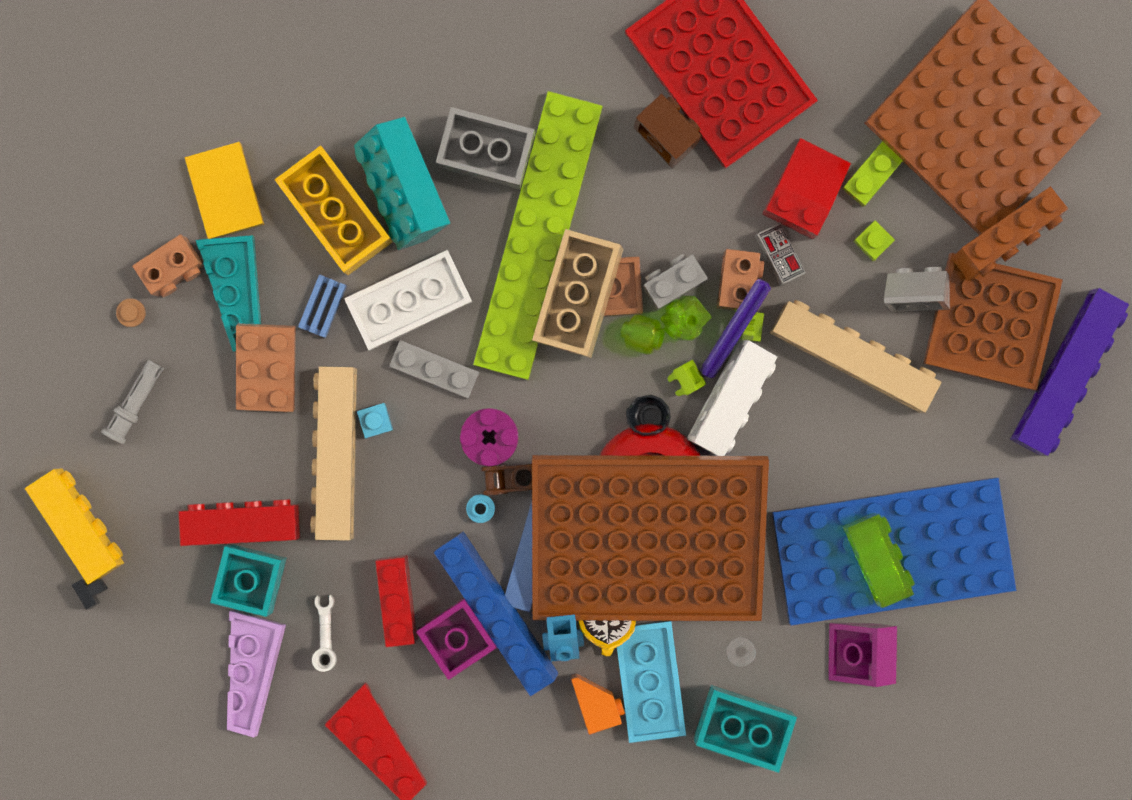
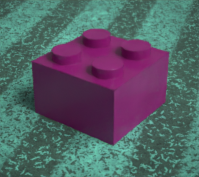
[416,598,497,680]

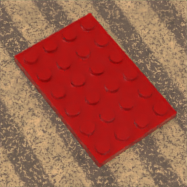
[625,0,818,169]

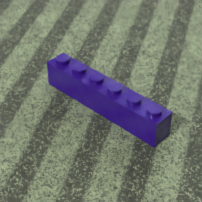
[1010,288,1129,456]

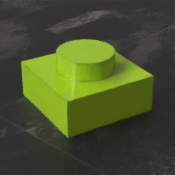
[853,220,895,261]

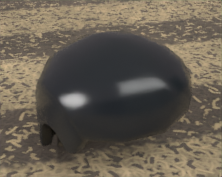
[626,395,671,436]

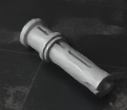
[101,359,165,444]

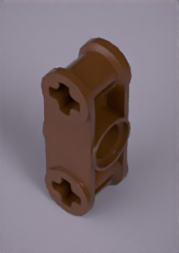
[481,464,532,495]

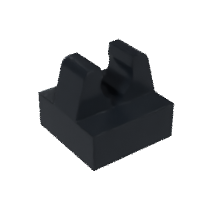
[72,579,108,610]

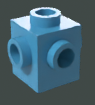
[542,615,584,662]

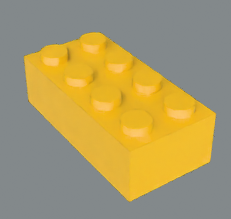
[275,145,393,275]

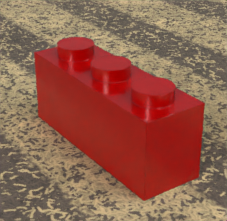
[375,555,418,647]

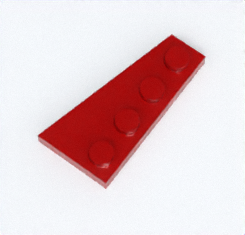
[325,682,427,800]

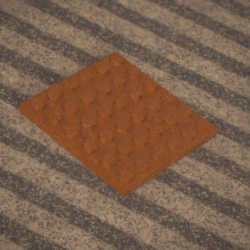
[864,0,1102,235]

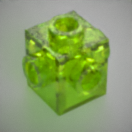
[660,296,712,341]

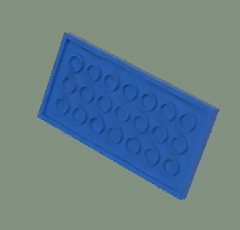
[772,477,1017,626]

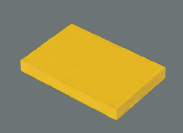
[185,142,265,239]

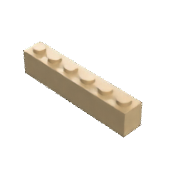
[770,300,942,413]
[311,367,357,540]

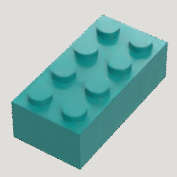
[354,117,450,250]

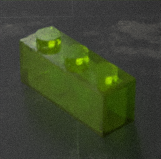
[843,513,915,608]

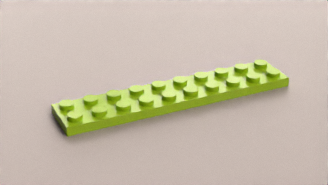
[473,91,603,380]

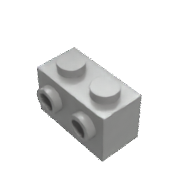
[642,254,708,311]

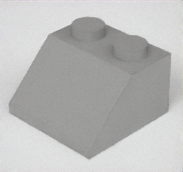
[884,267,950,312]

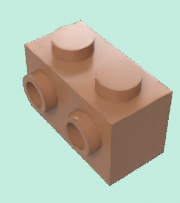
[132,234,204,297]
[717,249,764,310]

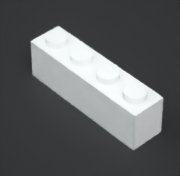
[687,339,777,456]

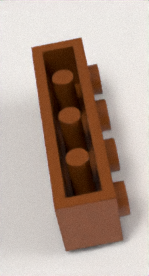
[952,186,1068,281]

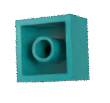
[210,544,287,617]

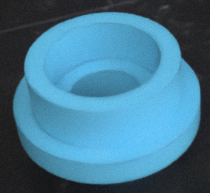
[466,494,495,523]

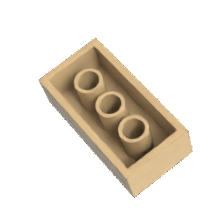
[532,229,624,358]

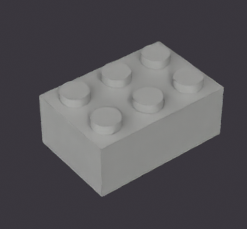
[436,107,535,190]

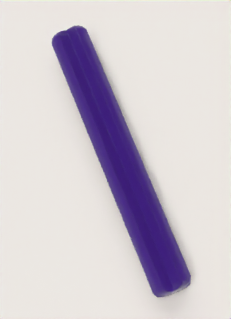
[701,279,771,378]

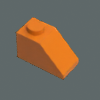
[571,673,625,734]

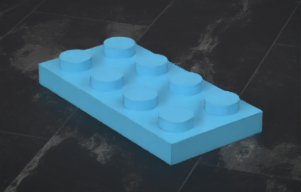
[617,621,686,743]

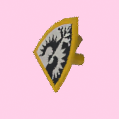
[579,620,636,656]

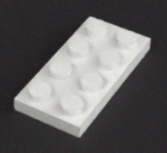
[344,250,472,351]

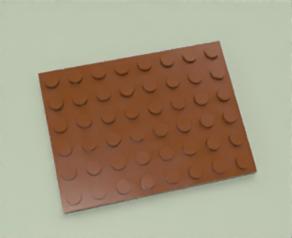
[532,455,769,621]

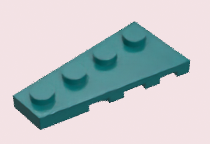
[195,235,261,352]

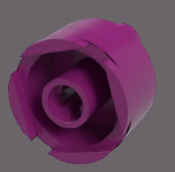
[460,408,519,466]

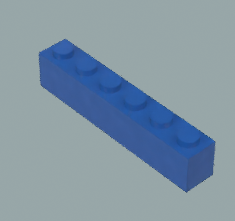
[434,531,559,697]

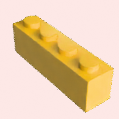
[25,469,124,584]

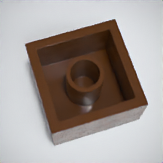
[634,93,702,169]

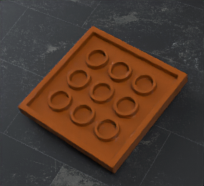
[923,253,1063,391]

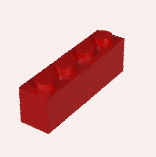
[179,499,300,546]

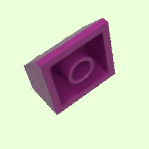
[828,623,897,687]

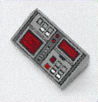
[755,223,806,286]

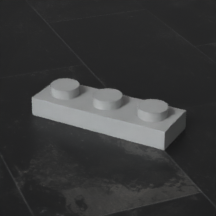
[389,340,480,399]

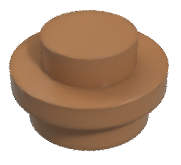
[116,299,146,327]

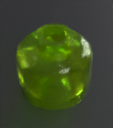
[621,314,665,355]

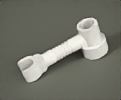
[312,595,337,672]

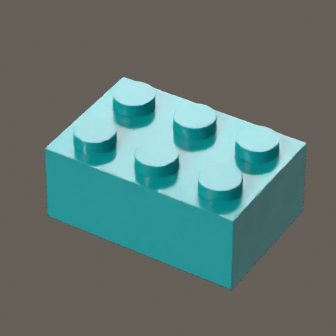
[693,685,797,773]

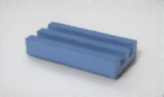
[298,274,347,338]

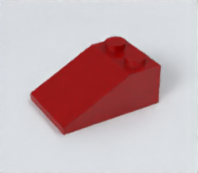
[762,138,851,240]

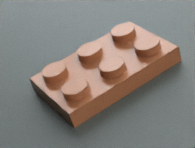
[236,324,296,412]

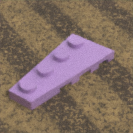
[227,610,286,738]

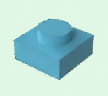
[357,403,393,438]

